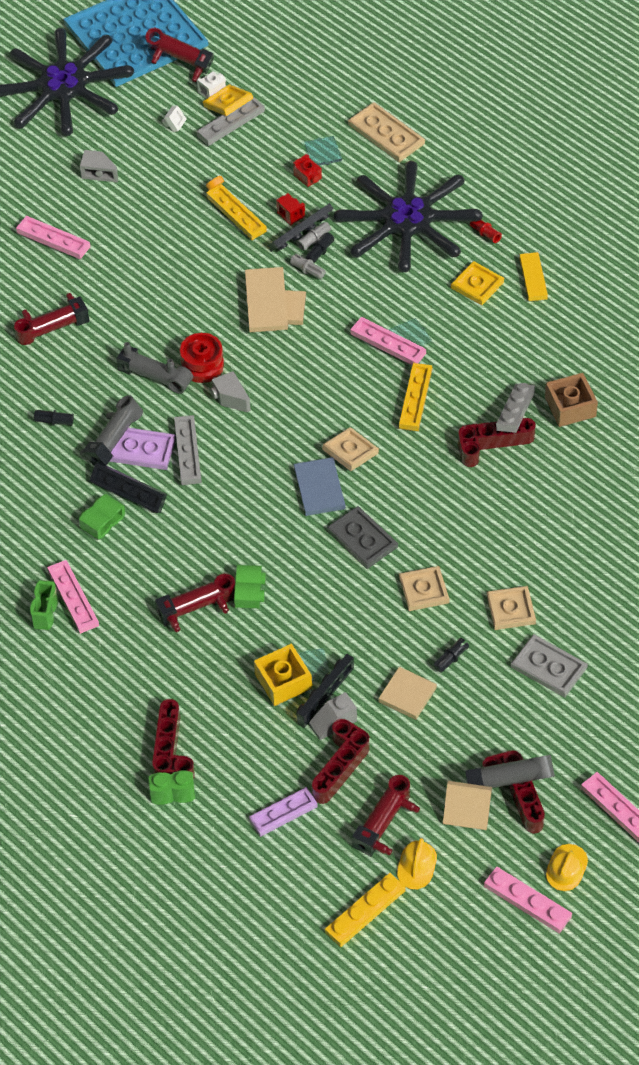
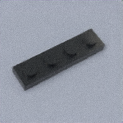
[267,203,333,252]
[89,462,167,513]
[296,654,354,728]

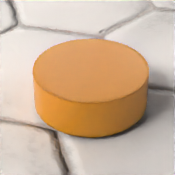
[206,176,225,191]

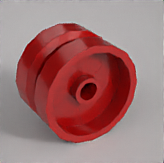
[180,332,224,383]

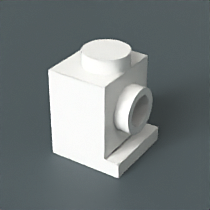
[197,72,226,99]

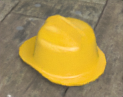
[397,838,437,889]
[546,844,588,891]

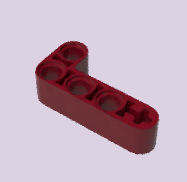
[458,418,536,467]
[152,699,195,779]
[312,719,370,804]
[482,750,545,834]

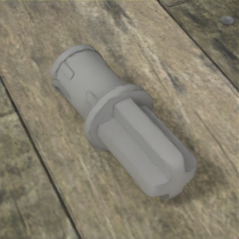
[297,222,331,251]
[290,254,326,279]

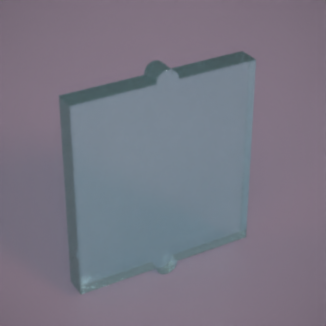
[305,136,342,166]
[389,318,431,346]
[298,648,330,682]

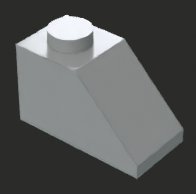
[80,150,118,182]
[210,371,251,412]
[309,692,357,740]

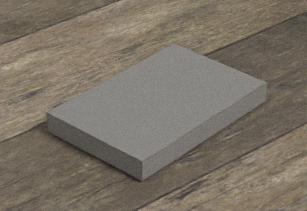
[511,634,588,698]

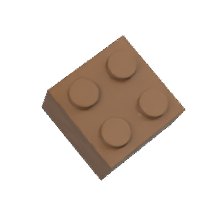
[545,373,598,427]

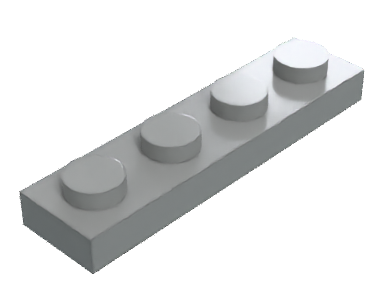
[197,97,265,146]
[496,383,535,433]
[174,415,202,485]

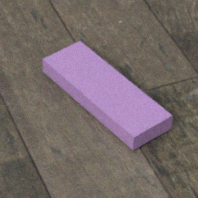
[249,787,318,837]

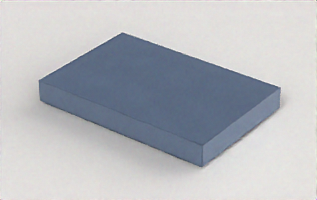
[294,457,346,516]

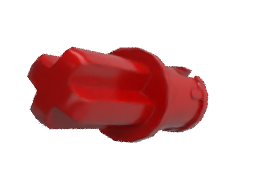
[470,220,502,243]

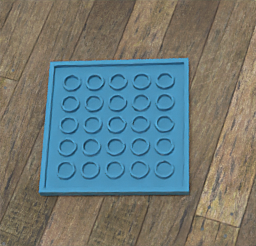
[64,0,208,87]

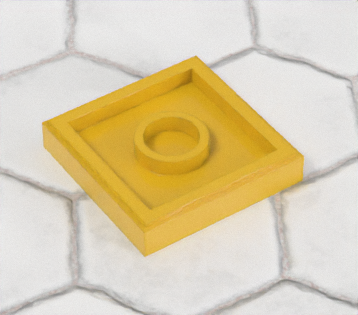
[203,84,253,116]
[451,261,504,305]

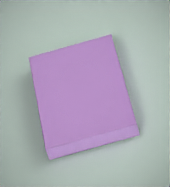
[110,428,176,470]

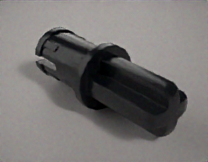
[305,232,335,263]
[34,410,74,426]
[433,638,469,673]

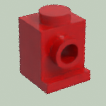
[293,154,322,187]
[276,193,305,226]

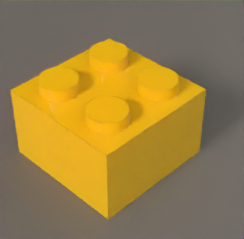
[254,644,312,706]

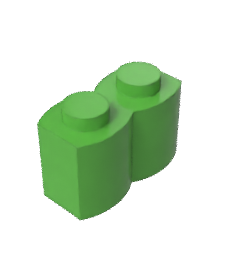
[79,494,125,540]
[234,565,266,609]
[30,580,58,630]
[149,771,195,805]

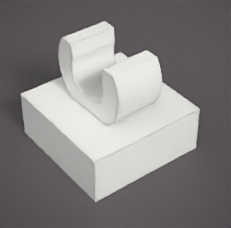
[162,105,186,132]

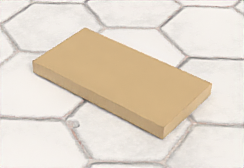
[348,102,425,162]
[245,267,288,332]

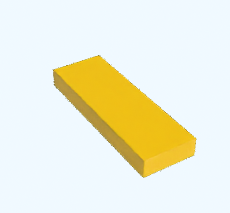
[519,252,548,301]

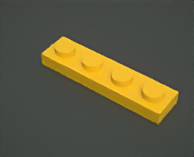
[206,184,267,240]
[399,363,433,431]
[325,873,406,948]

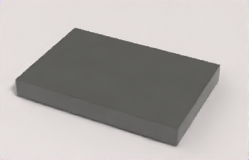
[327,506,398,569]

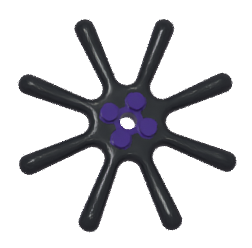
[0,28,134,136]
[333,160,483,273]

